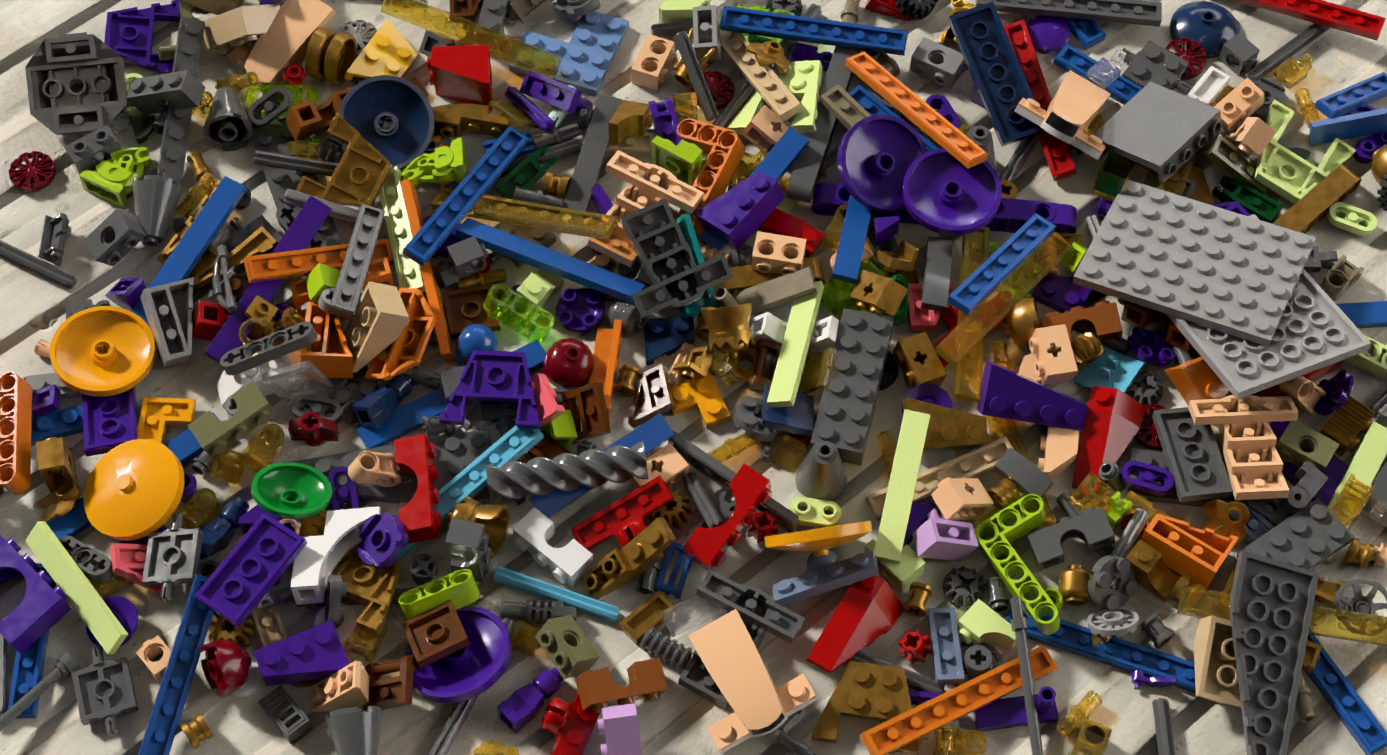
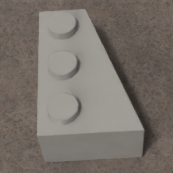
[140,277,194,368]

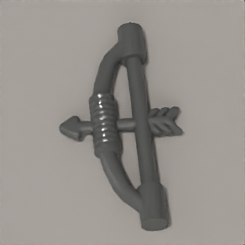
[208,245,237,313]

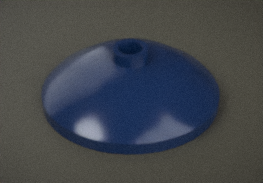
[1169,1,1240,58]

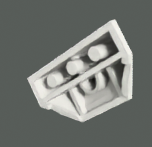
[216,341,322,407]

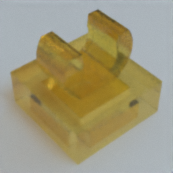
[275,306,305,331]

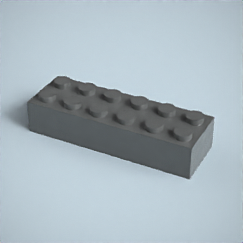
[810,308,894,466]

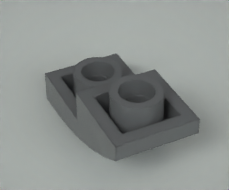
[994,447,1053,498]

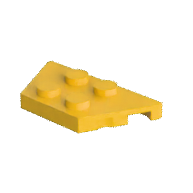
[344,19,418,80]

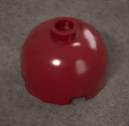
[543,338,594,388]
[200,640,252,697]

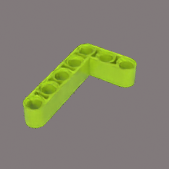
[975,494,1060,635]

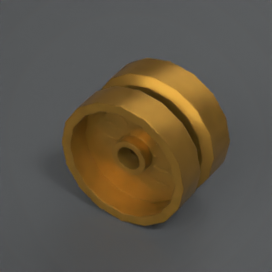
[305,27,356,86]

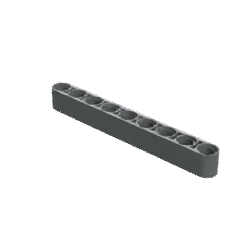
[786,46,860,203]

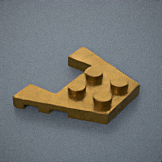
[296,113,392,207]
[289,546,402,636]
[811,661,920,755]

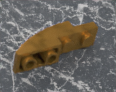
[431,103,511,138]
[579,517,676,600]

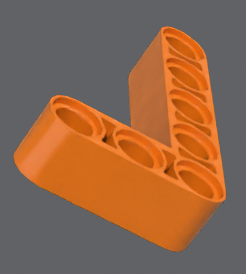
[675,119,745,240]
[0,371,32,495]

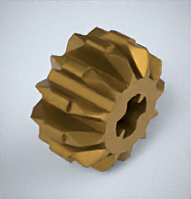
[1070,332,1104,371]
[649,486,692,530]
[208,615,255,647]

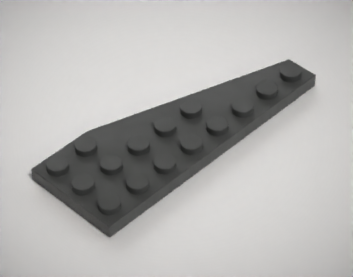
[292,429,501,504]
[1229,550,1319,755]

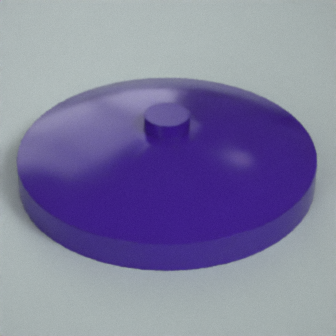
[837,115,928,212]
[902,148,1002,236]
[404,606,512,704]

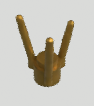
[673,28,716,87]

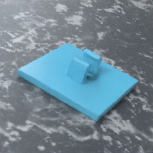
[1075,347,1145,393]

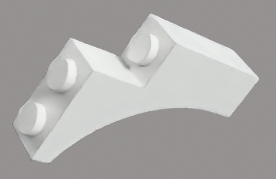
[291,507,382,605]

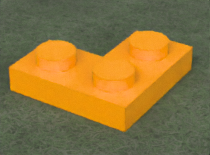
[671,374,730,428]
[138,397,197,445]

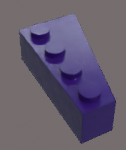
[976,359,1088,431]

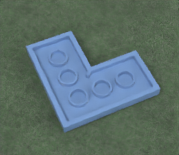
[509,11,629,96]

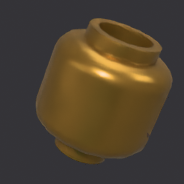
[1058,565,1093,606]

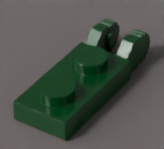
[494,145,558,206]
[1212,176,1284,224]

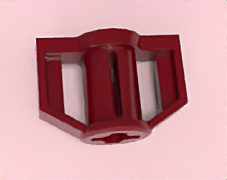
[288,411,339,447]

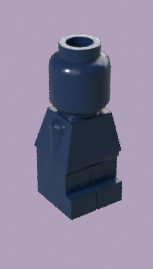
[352,374,414,428]
[200,497,250,560]

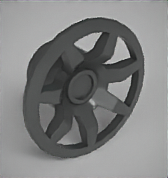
[1334,578,1387,637]
[953,642,1004,687]

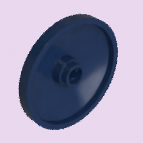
[338,75,435,170]

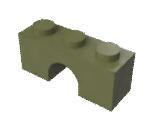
[188,381,276,458]

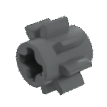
[314,138,344,163]

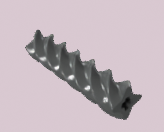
[485,442,648,503]

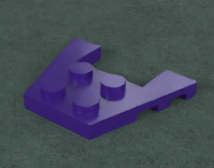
[104,0,179,74]
[439,350,541,429]

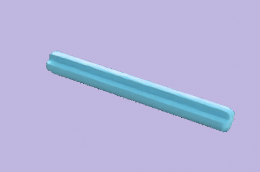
[493,567,620,622]

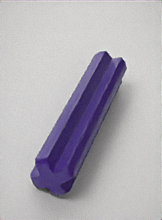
[505,86,554,131]

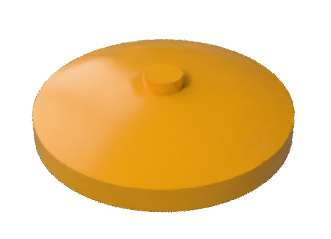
[50,306,156,397]
[84,439,184,541]
[764,521,872,557]

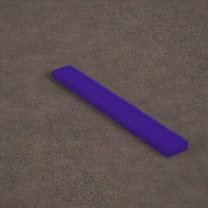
[204,196,332,364]

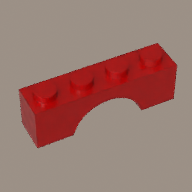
[394,433,442,544]
[682,463,772,571]

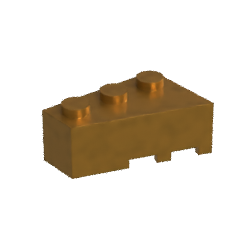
[902,397,988,449]

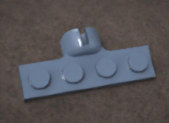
[772,550,879,607]

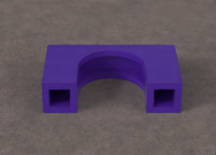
[0,535,72,654]

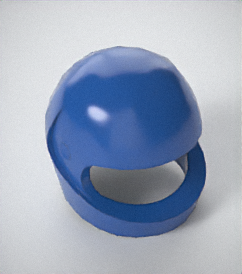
[455,324,498,367]

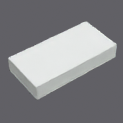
[1187,66,1231,105]

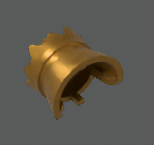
[700,303,755,358]
[447,496,510,556]

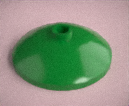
[251,462,332,519]

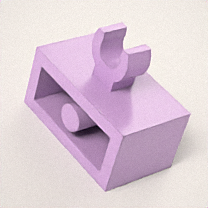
[912,509,979,562]
[597,703,642,755]

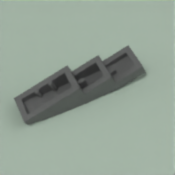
[920,236,952,312]

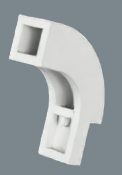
[749,312,839,357]

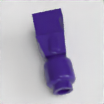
[497,667,564,734]

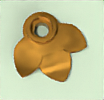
[746,41,790,73]
[36,482,82,523]
[1202,499,1250,547]

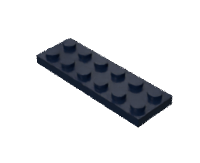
[948,1,1045,147]

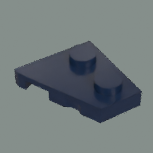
[644,316,695,365]

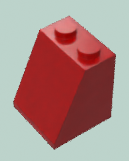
[427,45,492,111]

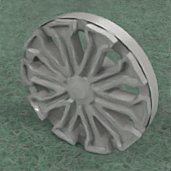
[336,20,377,58]
[1087,607,1139,638]

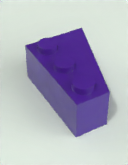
[695,170,785,251]
[253,620,350,686]

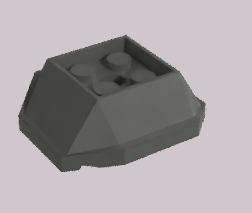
[25,34,129,136]

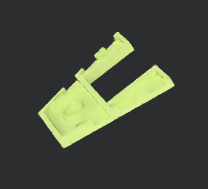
[727,60,823,135]
[1254,99,1356,204]

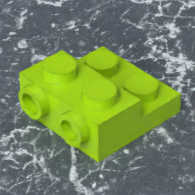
[651,135,707,186]

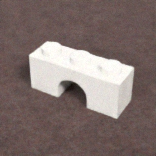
[512,507,594,588]

